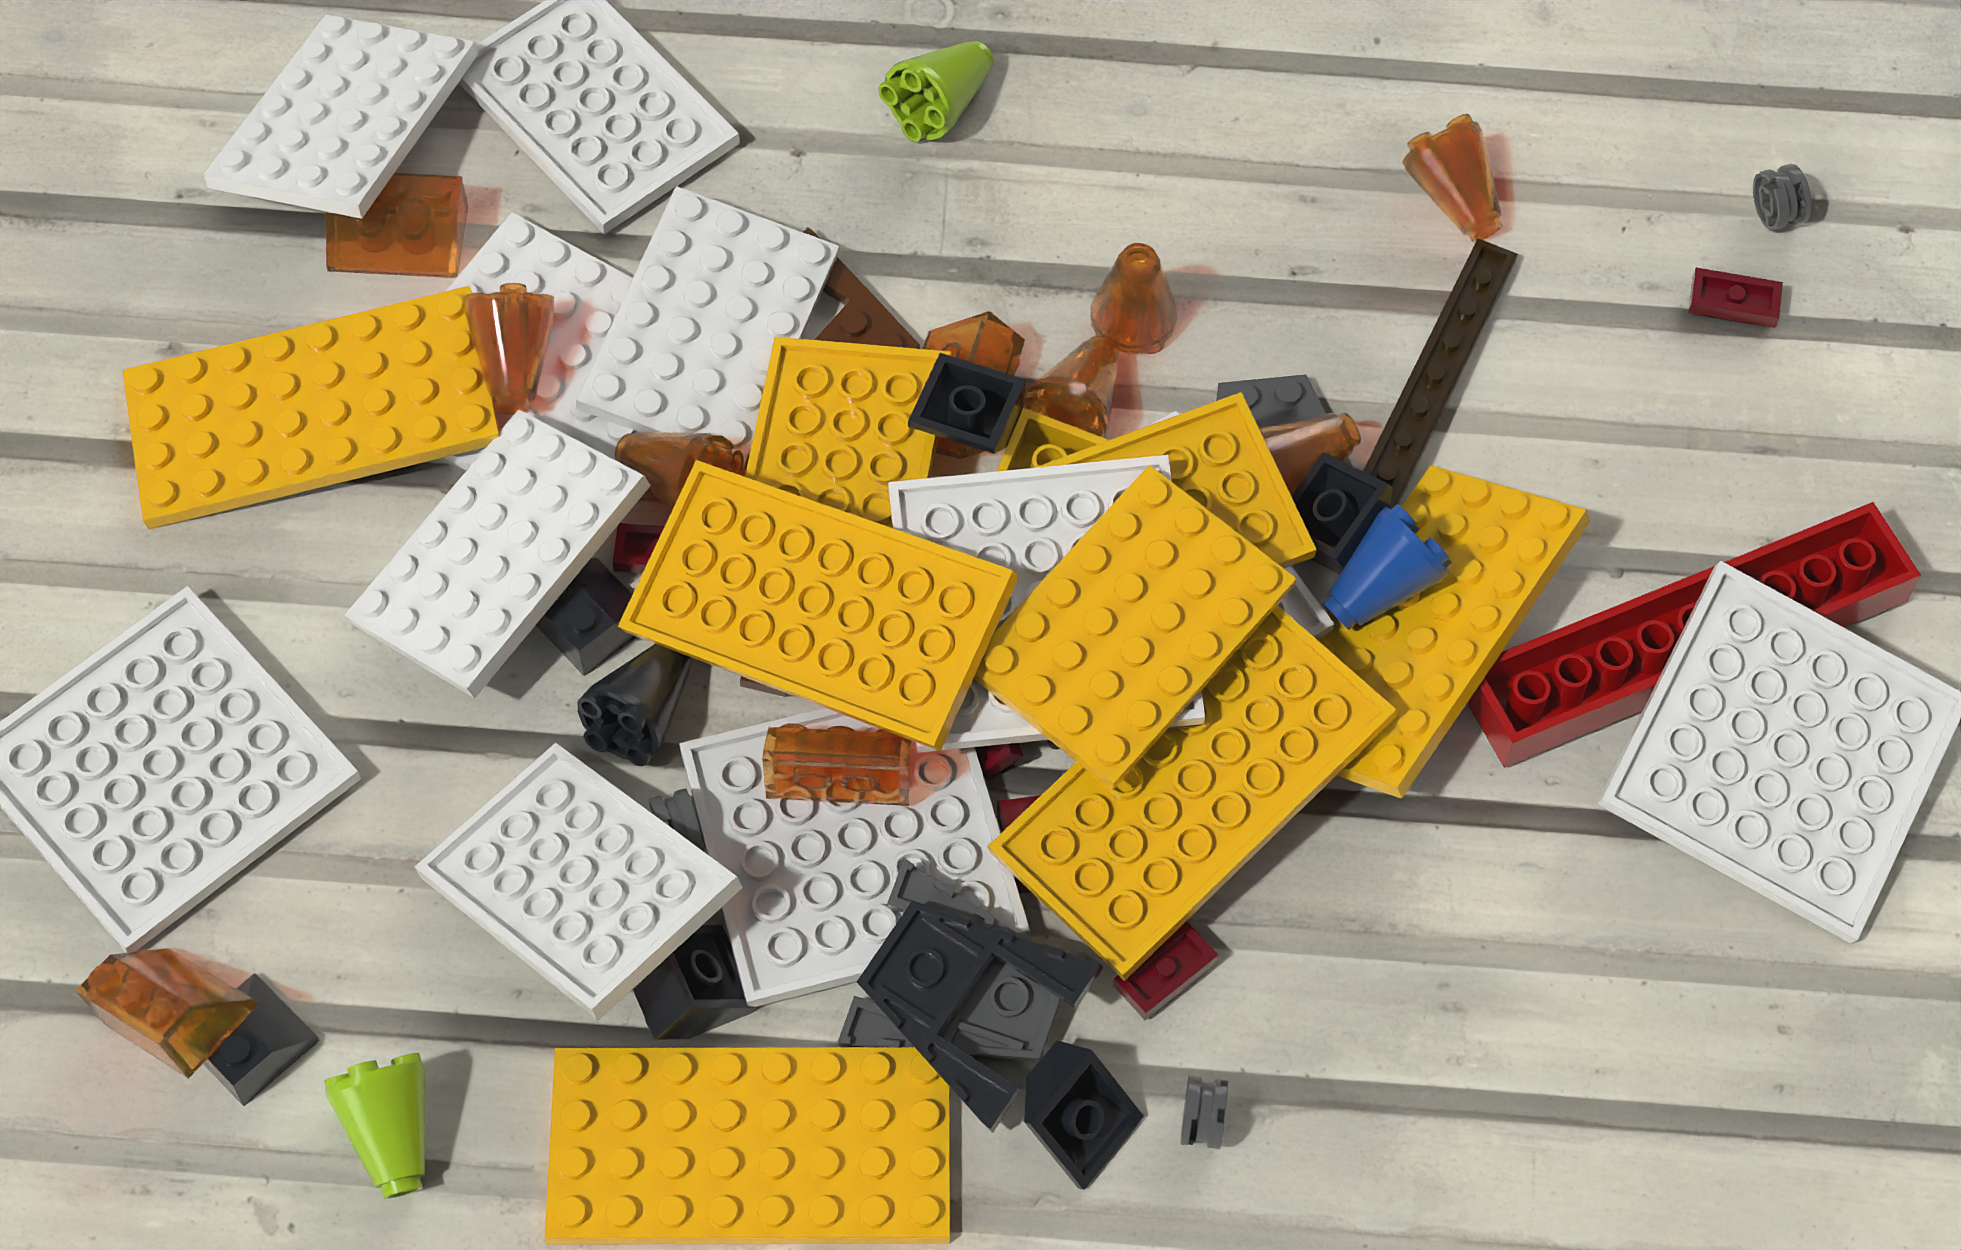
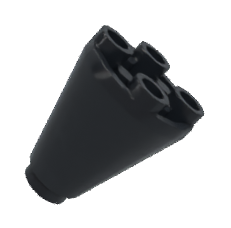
[577,644,692,767]

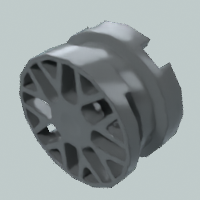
[1753,163,1812,231]
[649,788,704,852]
[1180,1075,1228,1149]

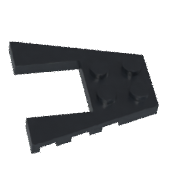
[857,901,1103,1133]

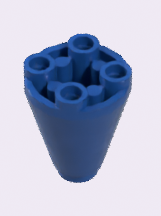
[1323,504,1452,630]

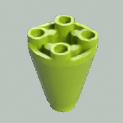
[878,41,994,142]
[324,1053,425,1199]

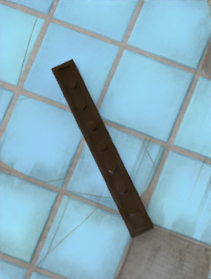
[1363,238,1518,510]

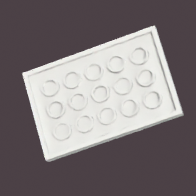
[459,0,740,235]
[203,14,478,219]
[576,186,839,471]
[344,409,651,698]
[415,743,742,1021]

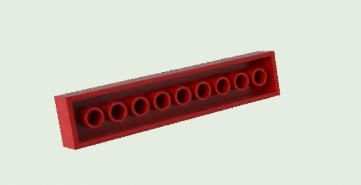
[1467,502,1921,768]

